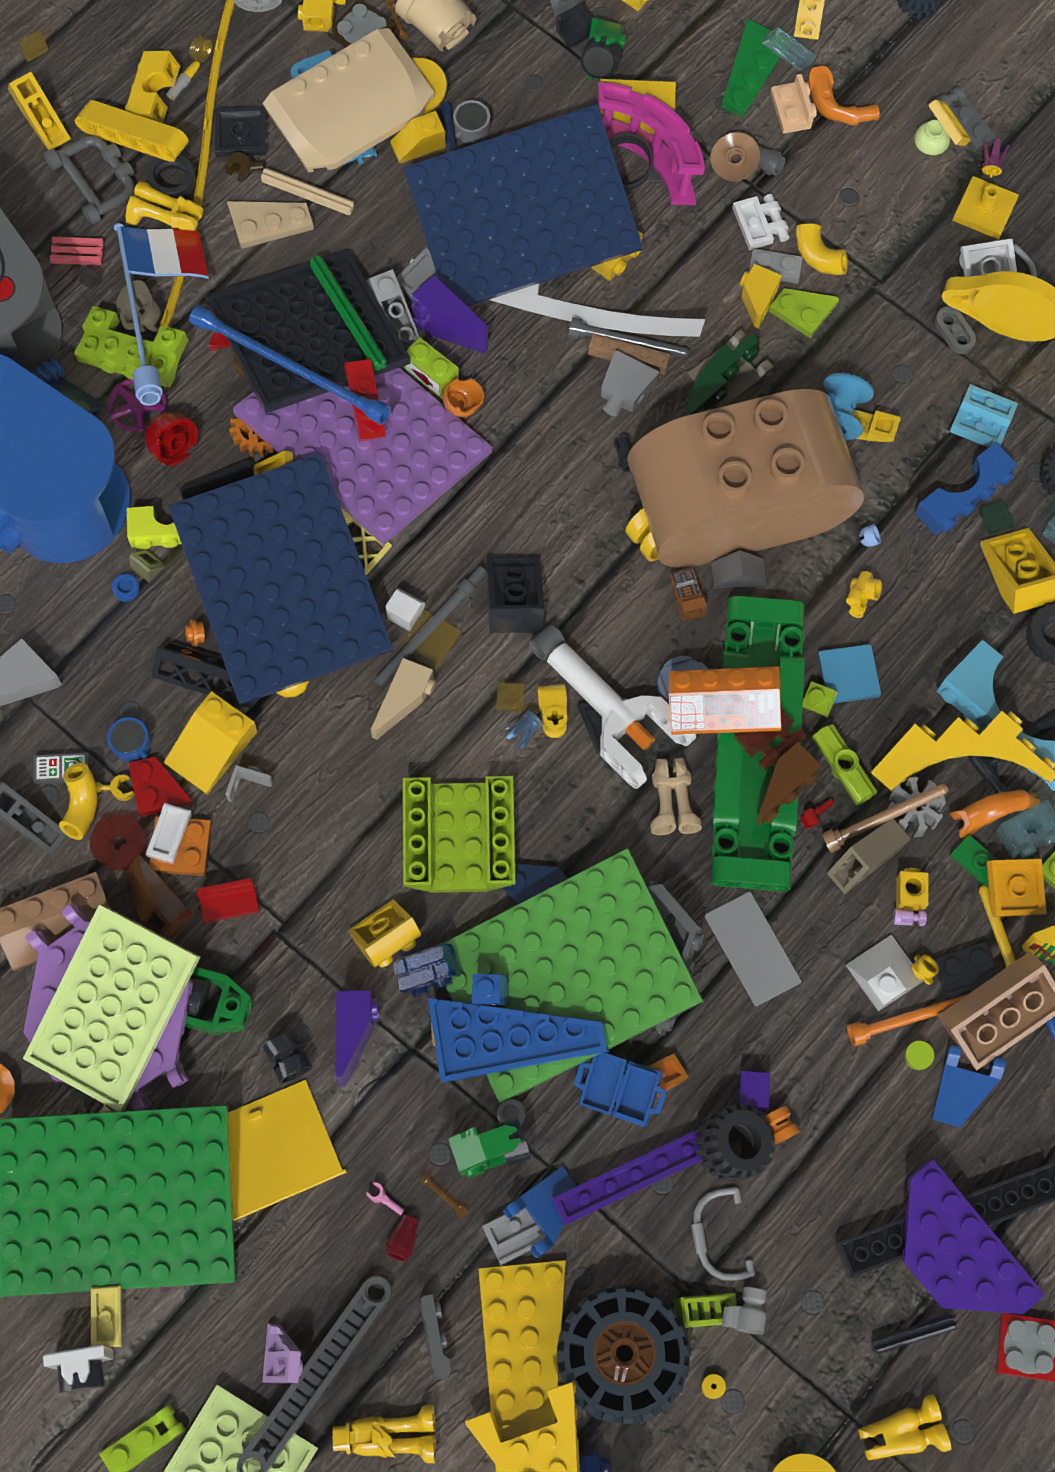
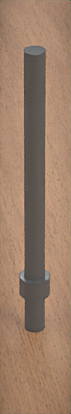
[374,566,487,687]

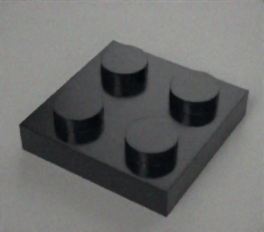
[215,107,266,157]

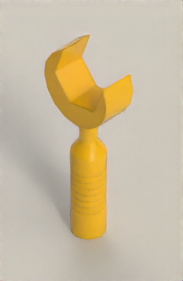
[68,775,135,801]

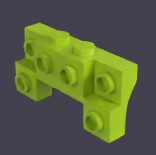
[74,306,188,388]

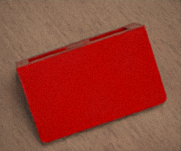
[197,878,260,923]

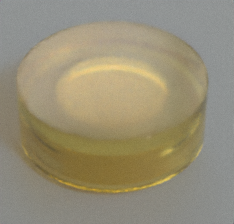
[189,36,212,63]

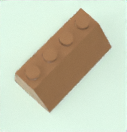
[0,872,112,971]
[938,952,1055,1071]

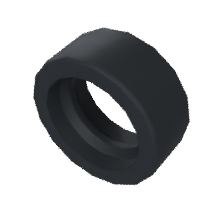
[147,154,196,200]

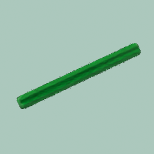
[310,255,387,371]

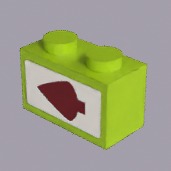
[403,337,459,399]

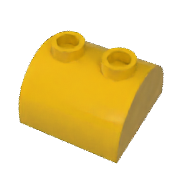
[347,899,421,968]

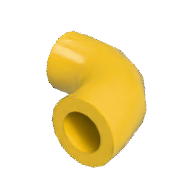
[796,224,848,275]
[59,763,97,840]

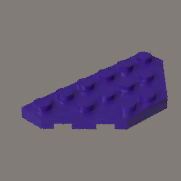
[902,1158,1045,1314]

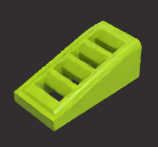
[673,1293,737,1328]

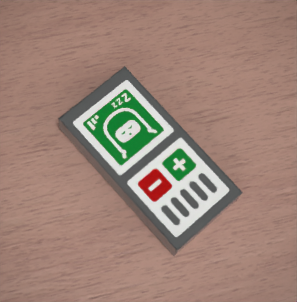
[34,752,90,784]

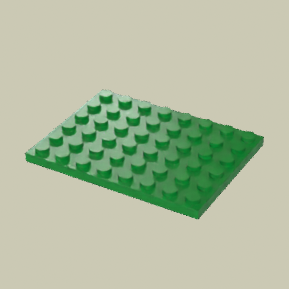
[0,1104,236,1297]

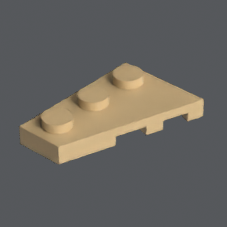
[227,201,314,249]

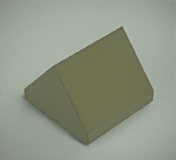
[129,549,165,583]

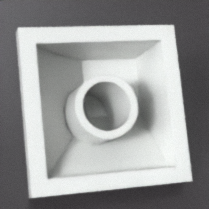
[846,935,923,1012]

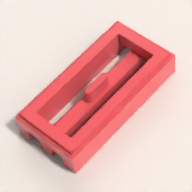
[50,237,104,265]

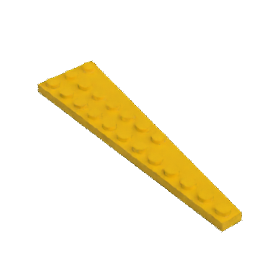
[479,1260,566,1472]

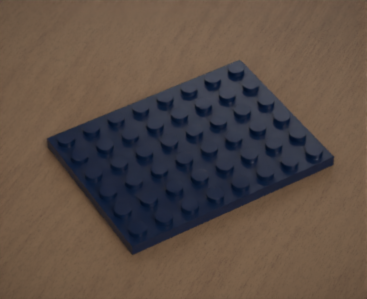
[404,104,643,307]
[168,453,393,705]

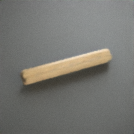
[261,168,355,215]

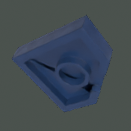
[502,864,568,905]

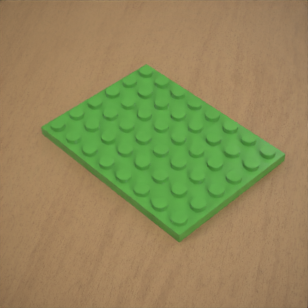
[430,848,704,1103]

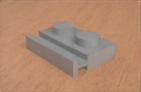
[482,1208,545,1266]

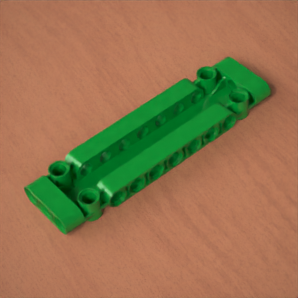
[711,596,805,891]

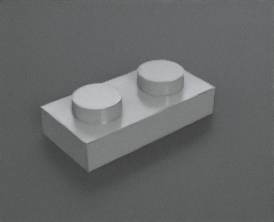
[749,249,803,284]

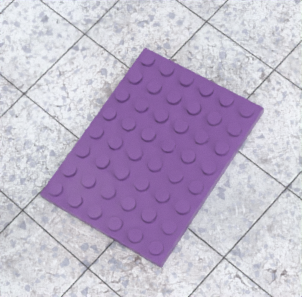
[233,368,493,545]

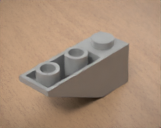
[366,269,419,348]

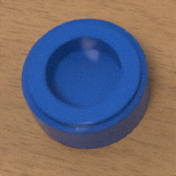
[112,574,140,602]

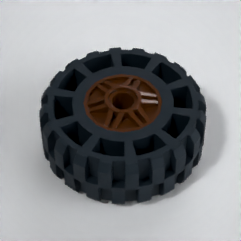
[557,1285,691,1424]

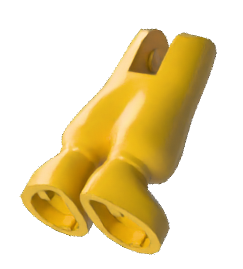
[858,1394,951,1460]

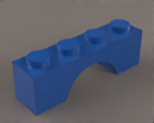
[915,442,1017,536]

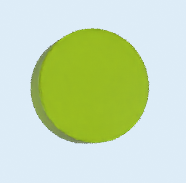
[904,1041,934,1071]

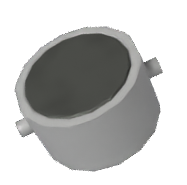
[453,100,490,144]

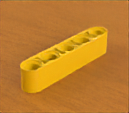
[75,100,189,162]

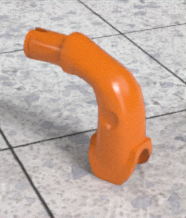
[808,66,879,126]
[950,789,1040,838]

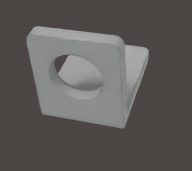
[225,765,273,802]

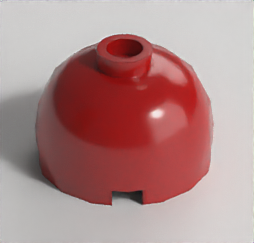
[145,412,198,466]

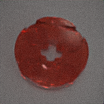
[90,815,147,871]

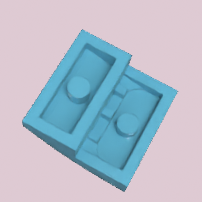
[950,384,1018,448]

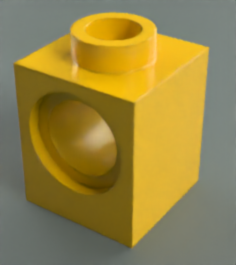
[298,0,335,32]
[896,868,928,911]

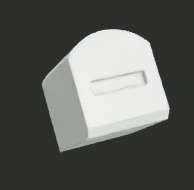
[386,588,425,631]

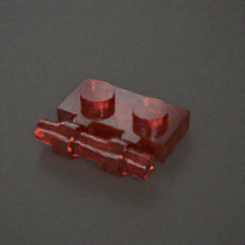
[734,708,806,770]

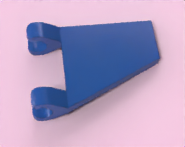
[932,1045,1006,1127]
[503,1166,577,1258]

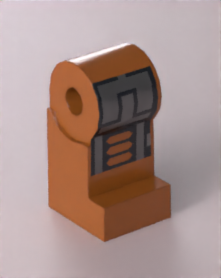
[670,567,707,622]

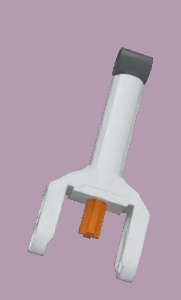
[529,625,696,789]

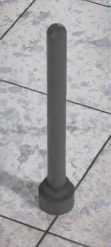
[568,317,690,358]

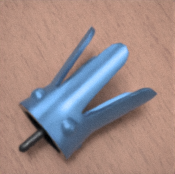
[504,711,542,749]

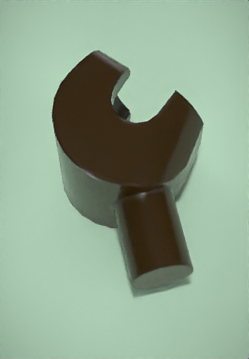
[226,152,263,182]

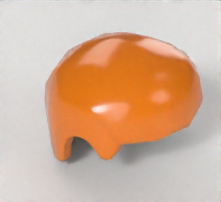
[442,378,485,417]

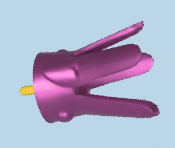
[982,138,1010,178]

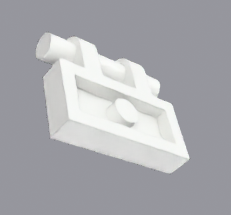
[733,194,790,250]

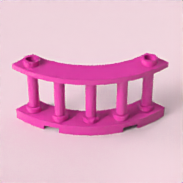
[597,82,705,205]

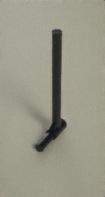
[969,712,1055,793]

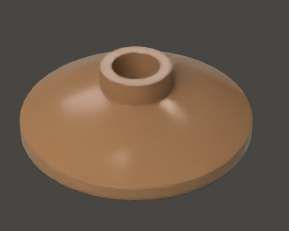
[710,132,760,181]

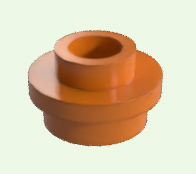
[185,619,205,646]

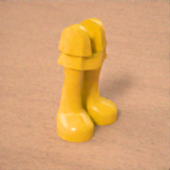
[126,181,204,231]

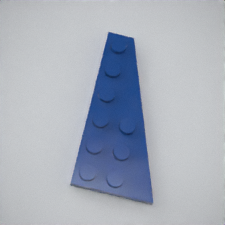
[428,998,609,1083]

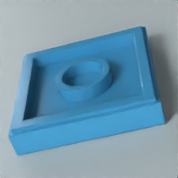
[817,644,881,703]

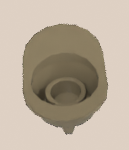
[116,280,160,332]

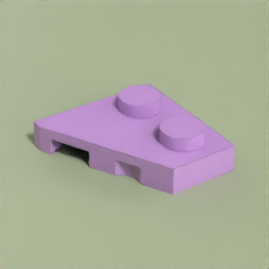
[262,1324,303,1383]

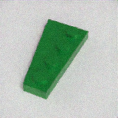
[721,19,791,118]

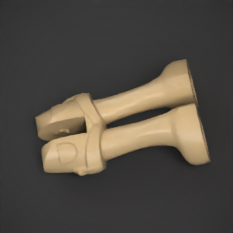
[650,758,702,835]

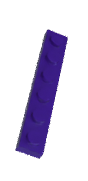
[551,1130,703,1226]

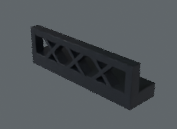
[151,639,256,709]

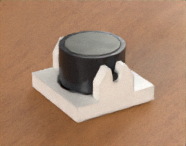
[43,1345,114,1393]

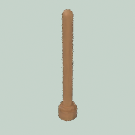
[822,784,948,853]

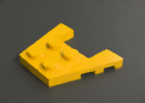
[465,1381,580,1472]

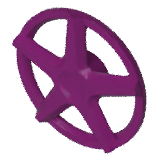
[108,379,167,431]

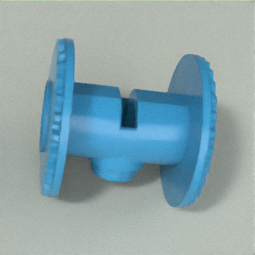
[823,373,874,440]

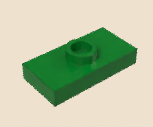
[950,835,997,888]

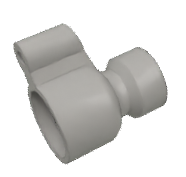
[722,1287,767,1334]

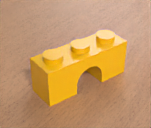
[125,51,180,123]

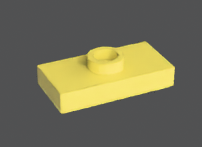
[91,1286,122,1348]

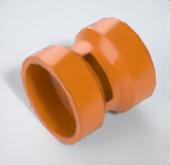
[764,1106,800,1145]

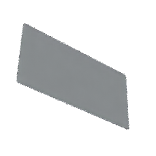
[704,892,802,1006]

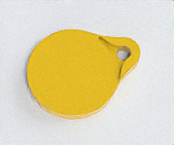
[942,271,1055,342]

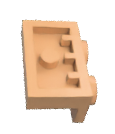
[770,74,816,134]

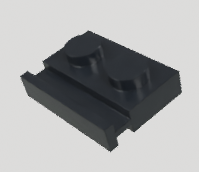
[934,942,997,999]

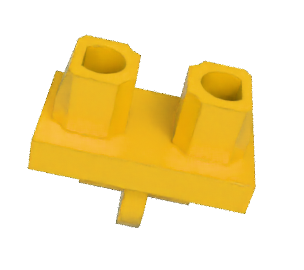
[794,0,825,40]

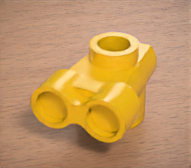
[846,571,882,618]

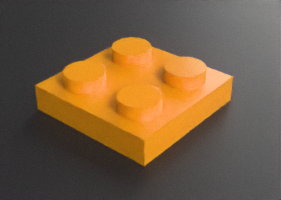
[987,859,1047,917]

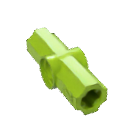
[812,724,877,805]

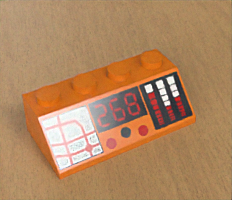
[669,667,781,735]

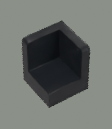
[556,3,593,48]

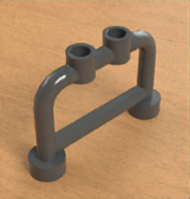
[43,136,135,226]

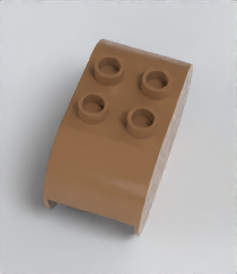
[627,389,864,568]

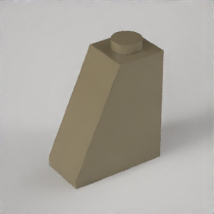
[827,819,911,894]

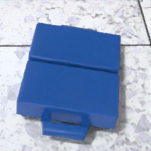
[573,1052,667,1127]

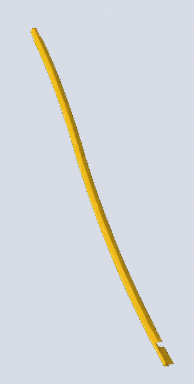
[158,0,235,331]

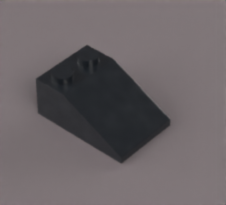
[487,556,544,633]

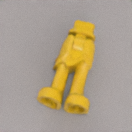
[333,1404,436,1464]

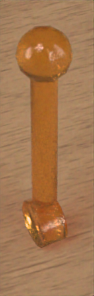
[385,0,408,41]
[419,1174,468,1218]

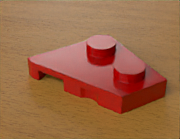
[128,757,192,817]

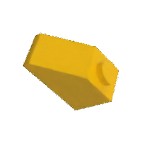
[390,111,446,164]
[740,264,782,329]

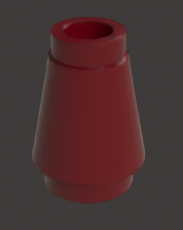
[385,1215,419,1262]

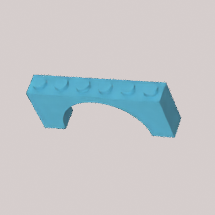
[937,640,1055,791]

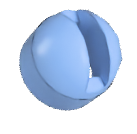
[859,524,881,547]

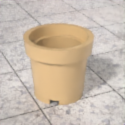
[395,0,476,51]

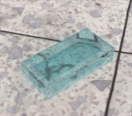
[762,27,816,71]

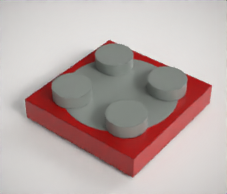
[996,1313,1055,1382]

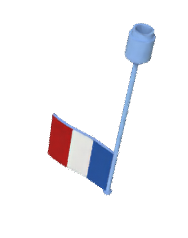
[114,223,209,406]

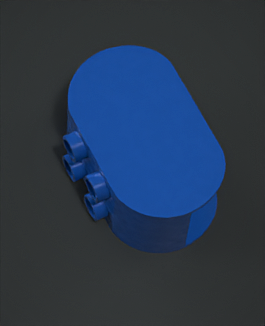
[0,354,131,563]

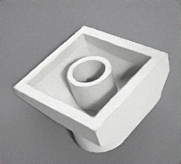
[959,239,1017,277]

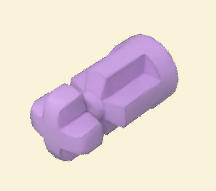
[893,908,927,926]

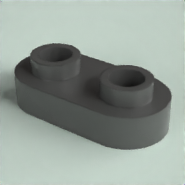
[935,307,976,354]

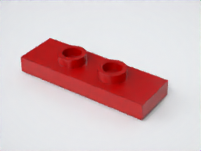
[344,359,386,442]

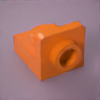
[648,1054,689,1098]

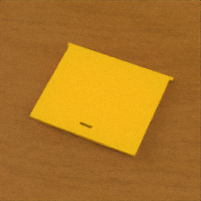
[228,1080,347,1221]

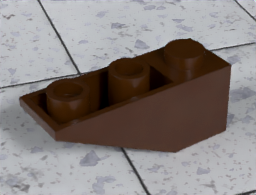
[756,742,821,826]
[125,855,193,938]

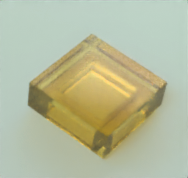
[18,30,48,62]
[496,683,525,713]

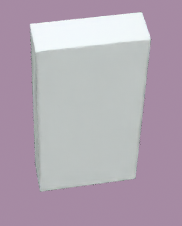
[146,803,192,864]

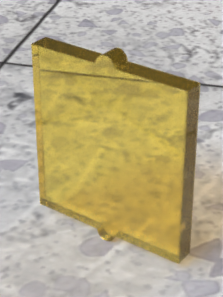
[399,610,461,671]

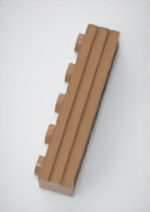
[588,334,670,375]

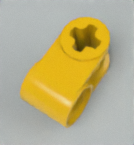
[538,684,567,738]

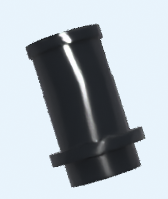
[613,437,632,472]

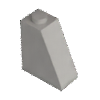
[0,639,62,706]

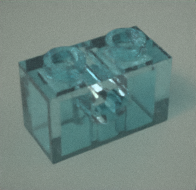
[995,799,1055,859]

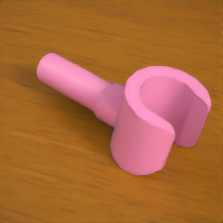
[366,1183,405,1215]

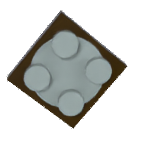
[328,0,397,48]

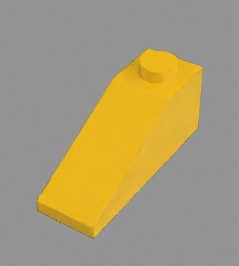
[8,72,71,150]

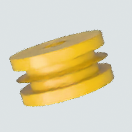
[701,1374,726,1399]

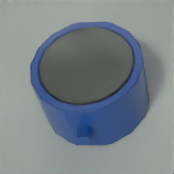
[107,717,152,763]

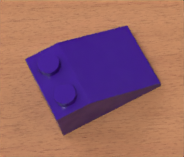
[412,275,488,353]
[336,990,379,1087]

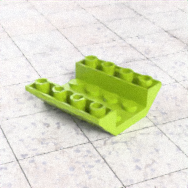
[403,776,515,893]

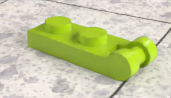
[99,1404,186,1472]

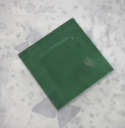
[979,501,1015,535]

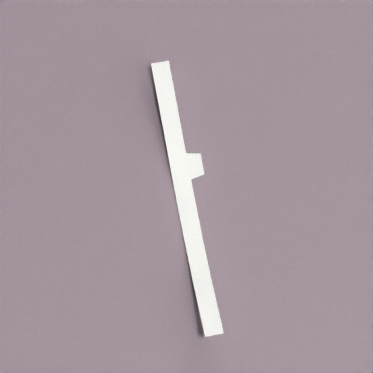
[410,259,705,337]

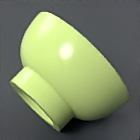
[914,120,950,155]

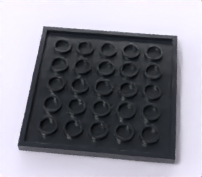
[206,250,410,414]

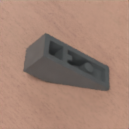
[0,782,66,855]

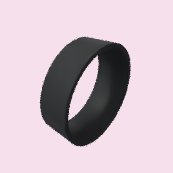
[609,133,653,190]

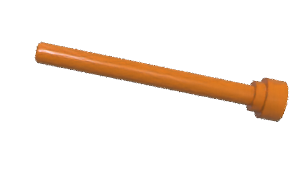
[847,994,968,1046]

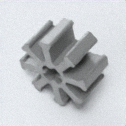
[888,777,946,837]

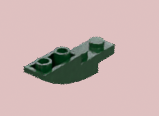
[685,334,760,416]

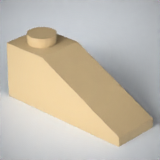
[371,658,436,739]

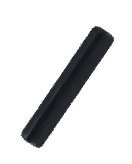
[179,460,254,500]
[871,1315,957,1354]

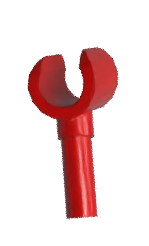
[801,798,834,829]

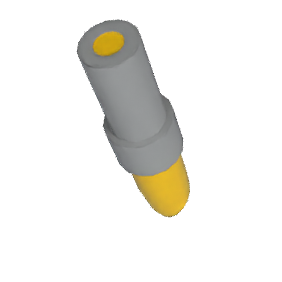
[166,61,200,101]

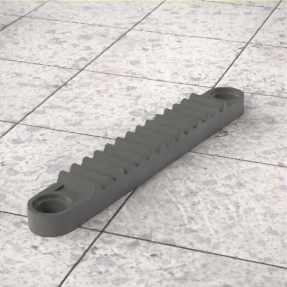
[236,1276,391,1472]

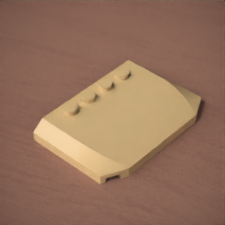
[263,28,435,172]

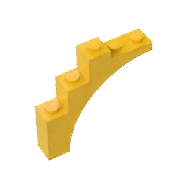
[871,711,1055,792]

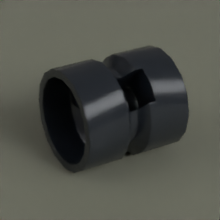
[263,1031,313,1084]

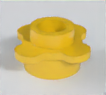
[911,955,939,985]

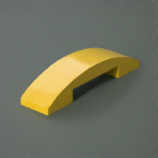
[853,409,901,442]

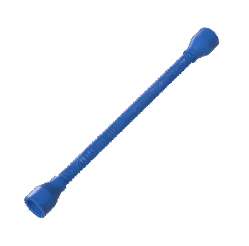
[189,305,391,425]

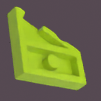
[769,288,839,339]

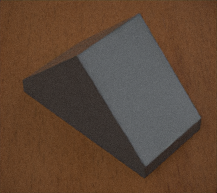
[710,550,766,589]

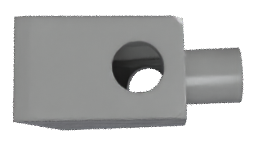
[601,350,659,416]

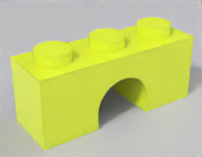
[127,506,181,549]

